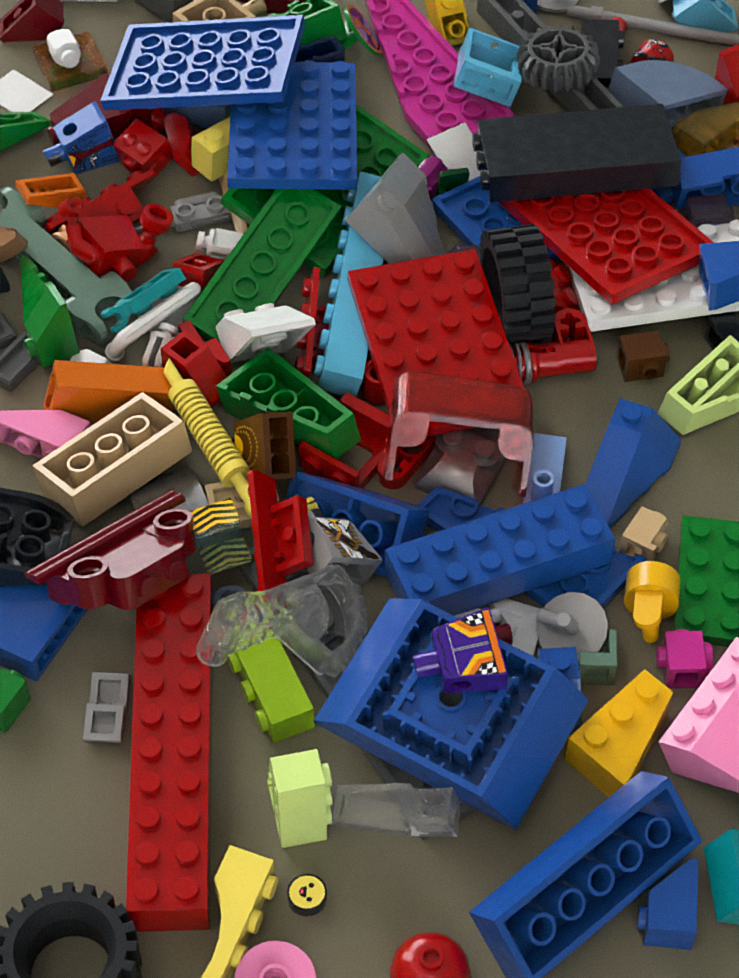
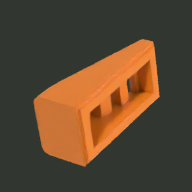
[15,173,86,208]

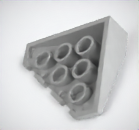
[345,152,445,264]

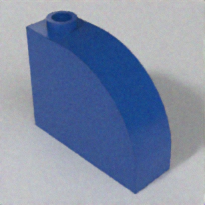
[0,585,88,682]

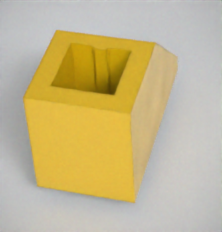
[424,0,469,46]

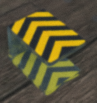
[190,498,252,575]

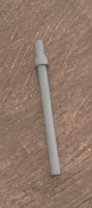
[566,4,739,46]

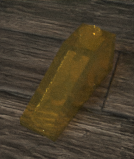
[674,102,739,157]

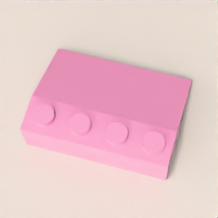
[659,637,739,793]

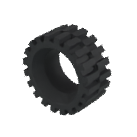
[479,224,556,345]
[0,882,142,978]

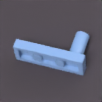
[523,433,567,504]

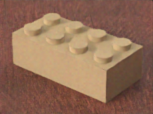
[32,392,192,527]

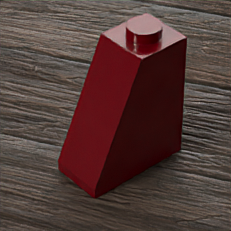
[47,74,131,145]

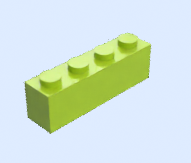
[212,593,315,744]

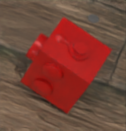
[112,119,174,180]

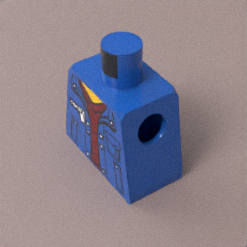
[43,101,120,174]

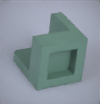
[578,629,617,685]

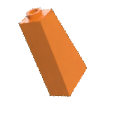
[43,360,174,425]

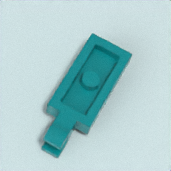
[101,268,186,333]

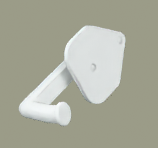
[105,282,202,361]

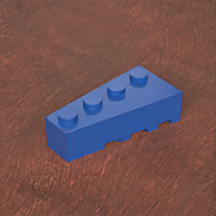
[671,147,739,209]

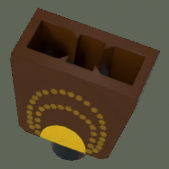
[232,411,296,480]

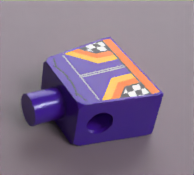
[413,607,508,693]

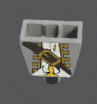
[307,508,383,586]

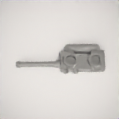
[134,192,232,233]

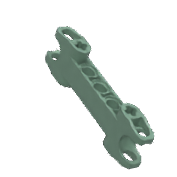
[0,186,138,346]

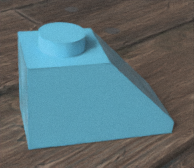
[672,0,739,32]

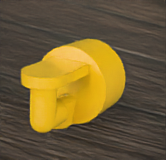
[624,561,681,643]

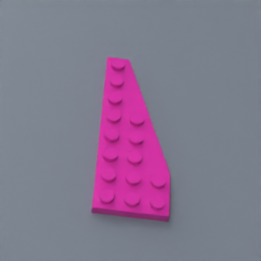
[365,0,515,151]

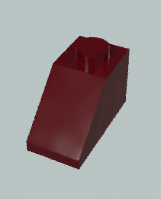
[0,0,65,42]

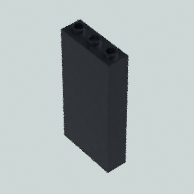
[472,104,681,203]

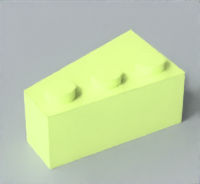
[657,335,739,435]
[267,749,333,849]

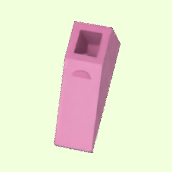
[0,410,91,459]

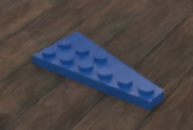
[417,486,647,609]

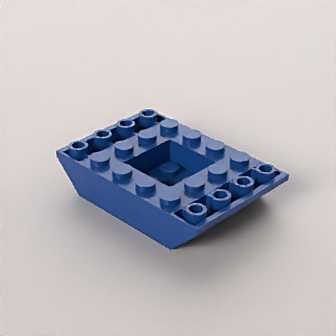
[314,598,589,830]

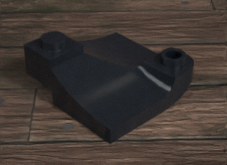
[0,488,74,587]

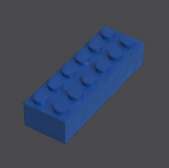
[385,484,615,616]
[469,771,702,978]

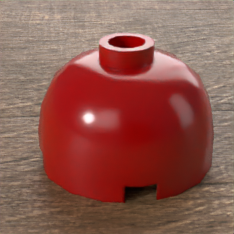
[390,932,471,978]

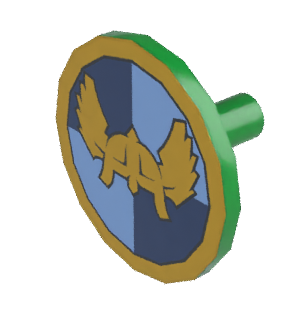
[333,4,382,56]

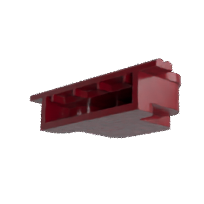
[24,490,196,610]

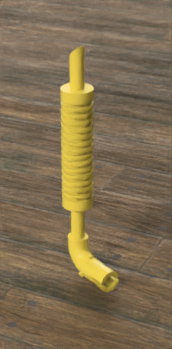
[163,358,318,519]

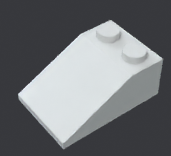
[215,303,316,363]

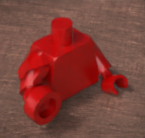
[58,197,174,282]

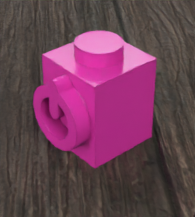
[656,629,713,689]

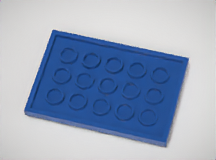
[100,15,305,111]
[227,61,357,190]

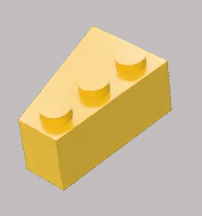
[565,669,673,798]

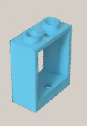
[454,27,522,107]

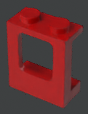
[299,392,397,489]

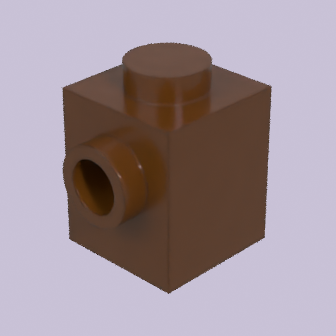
[616,330,670,382]

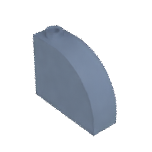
[608,60,728,127]

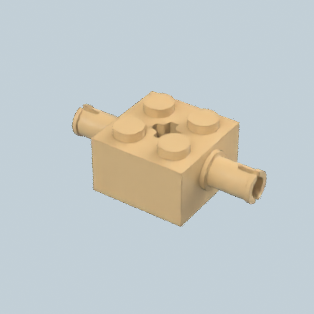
[173,0,267,22]

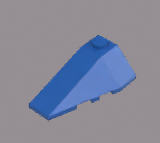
[585,398,681,529]

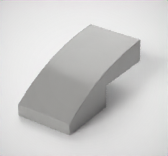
[83,672,131,743]

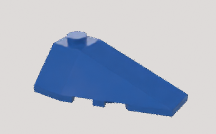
[285,470,430,577]

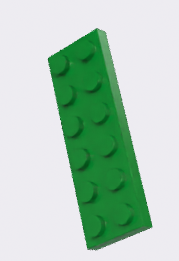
[182,189,342,343]

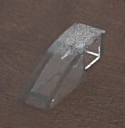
[332,783,462,837]

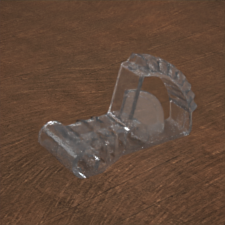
[196,564,369,678]

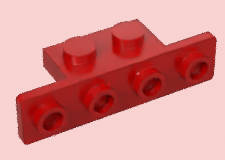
[44,169,156,235]
[294,267,328,378]
[247,469,314,611]

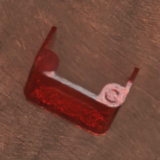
[382,371,534,497]

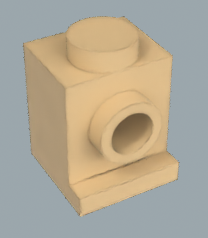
[619,506,668,561]

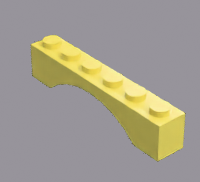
[201,845,279,978]

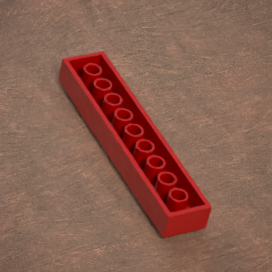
[126,573,213,932]

